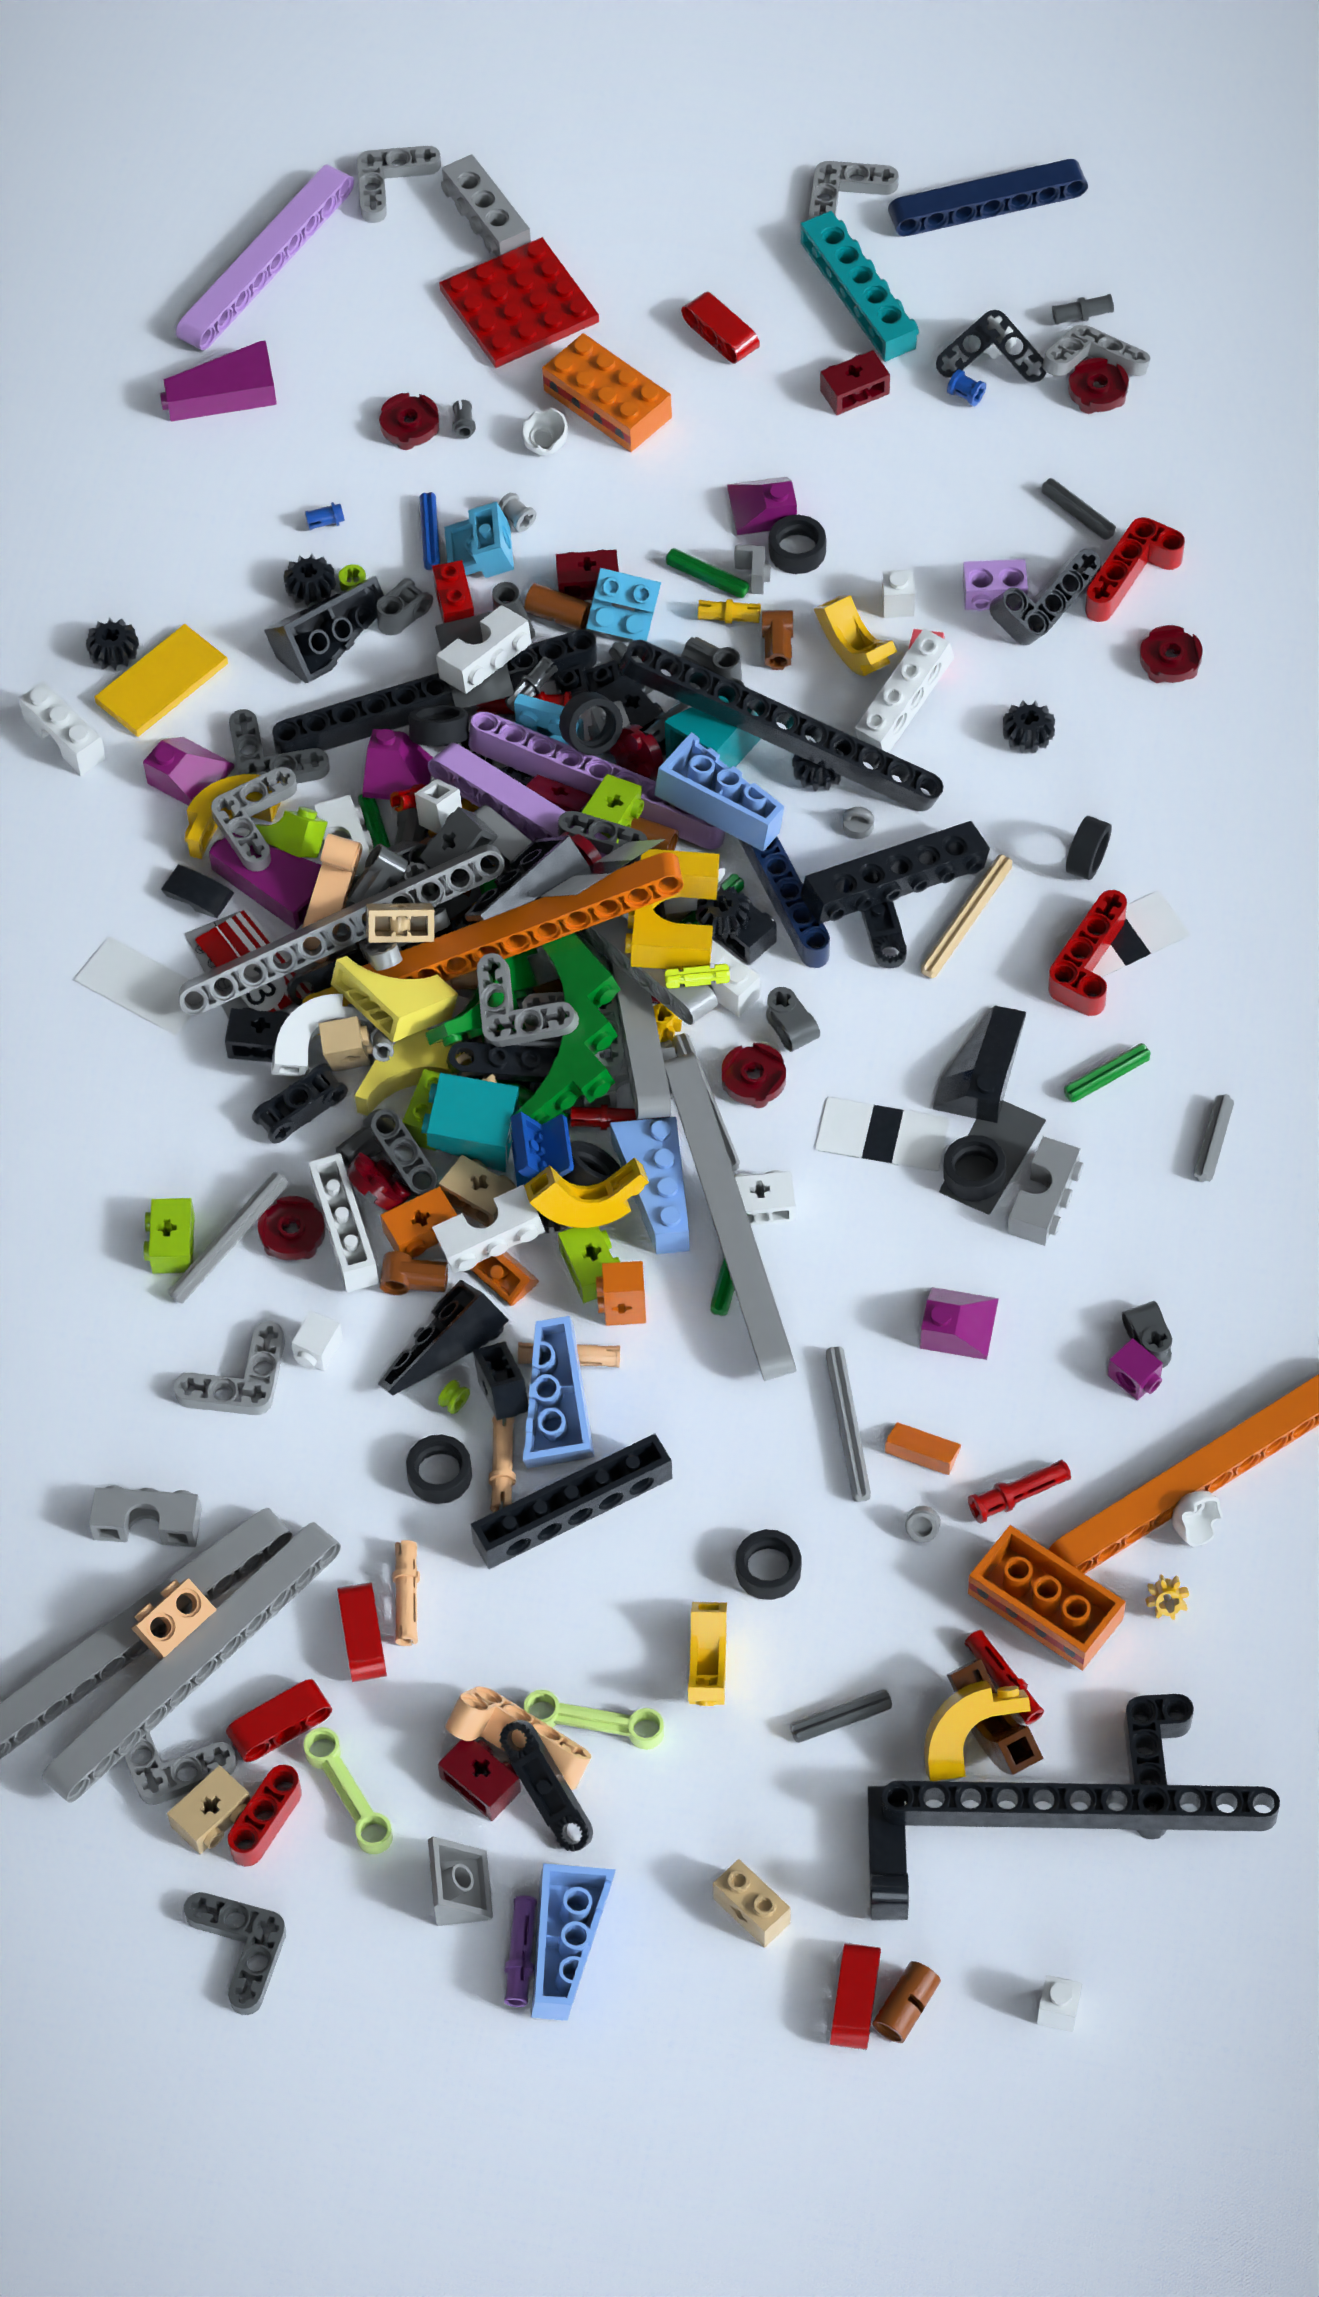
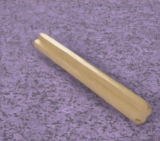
[921,854,1012,979]

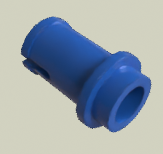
[305,502,345,530]

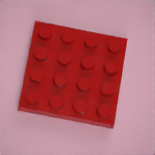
[439,237,599,368]

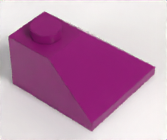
[727,477,797,535]
[362,729,433,800]
[143,737,235,806]
[920,1287,999,1360]

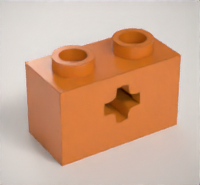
[380,1186,457,1258]
[596,1261,646,1326]

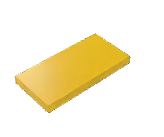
[94,624,228,737]

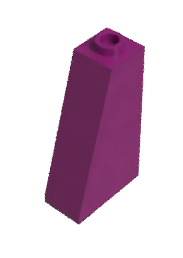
[160,340,277,422]
[209,833,321,930]

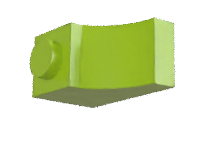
[255,807,328,858]

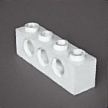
[855,628,954,753]
[308,1153,379,1292]

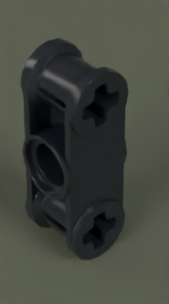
[252,1063,348,1144]

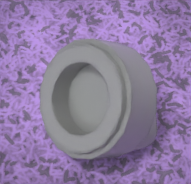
[843,807,874,839]
[905,1506,941,1542]

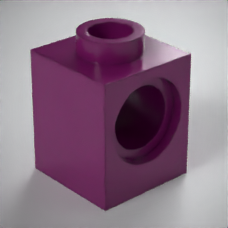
[1107,1338,1163,1401]

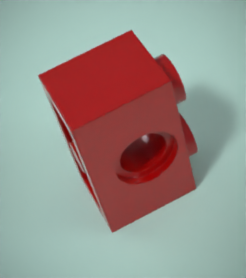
[432,560,475,624]

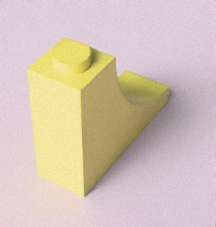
[331,956,458,1043]
[355,1029,472,1116]

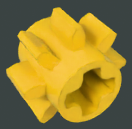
[653,1003,682,1042]
[1145,1574,1189,1620]

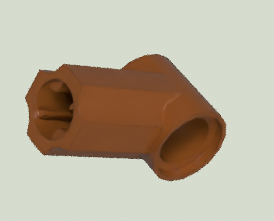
[762,610,793,670]
[379,1251,448,1295]

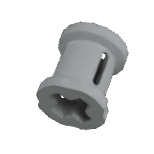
[498,492,537,532]

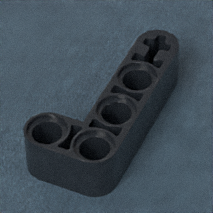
[989,549,1101,645]
[1124,1694,1194,1840]
[867,1786,909,1921]

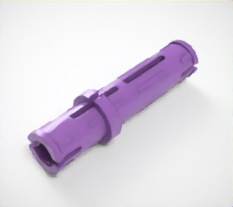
[504,1895,537,2007]

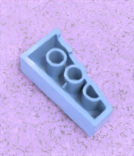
[654,732,784,851]
[610,1117,690,1254]
[523,1316,595,1469]
[531,1863,616,2021]

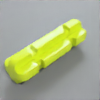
[664,963,730,989]

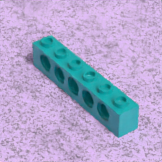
[800,210,919,362]

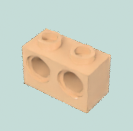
[131,1578,217,1659]

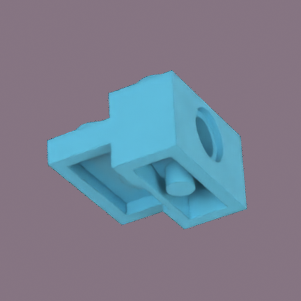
[444,501,514,578]
[586,568,661,641]
[514,693,584,746]

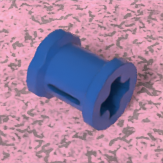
[947,369,987,407]

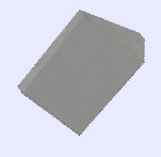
[428,1836,493,1926]

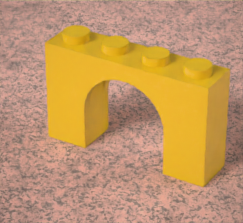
[625,849,720,970]

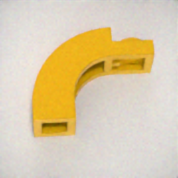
[813,595,897,676]
[185,774,281,859]
[524,1157,649,1228]
[688,1602,727,1706]
[924,1680,1030,1781]

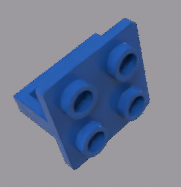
[511,1112,574,1187]

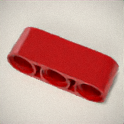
[681,291,760,364]
[337,1582,387,1682]
[226,1679,333,1762]
[228,1765,302,1867]
[830,1943,881,2050]

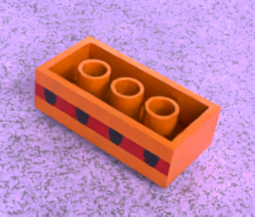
[542,333,672,452]
[968,1525,1126,1671]

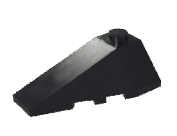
[264,576,384,683]
[464,836,589,921]
[933,1005,1026,1123]
[378,1279,509,1396]

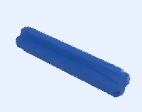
[419,492,440,570]

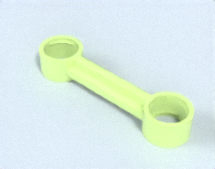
[524,1690,664,1750]
[303,1727,393,1854]

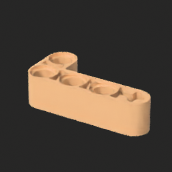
[302,833,363,964]
[445,1686,591,1790]

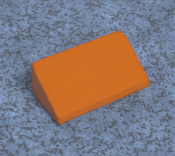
[470,1251,539,1306]
[885,1422,961,1475]

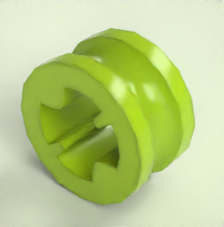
[338,564,366,591]
[438,1379,470,1414]

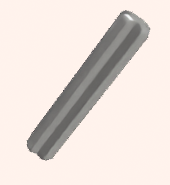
[1194,1094,1234,1182]

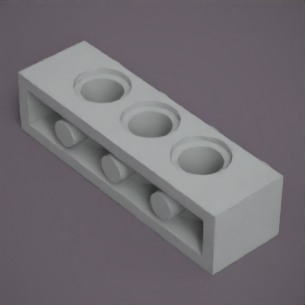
[441,154,531,257]

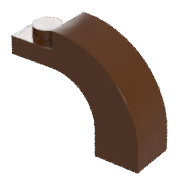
[946,1659,1044,1775]

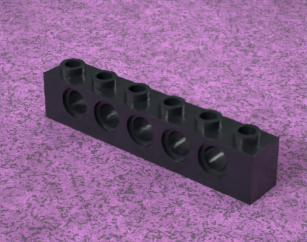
[800,821,990,924]
[470,1433,673,1569]

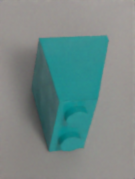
[665,696,761,768]
[422,1073,519,1172]

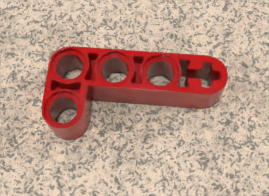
[1085,517,1185,622]
[1048,890,1127,1016]

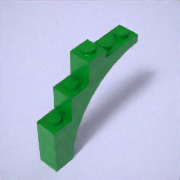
[425,878,542,1047]
[514,933,621,1124]

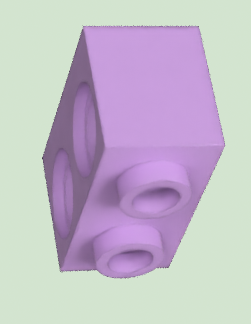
[963,559,1028,611]

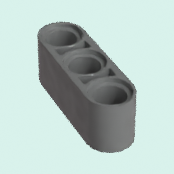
[370,1109,437,1197]

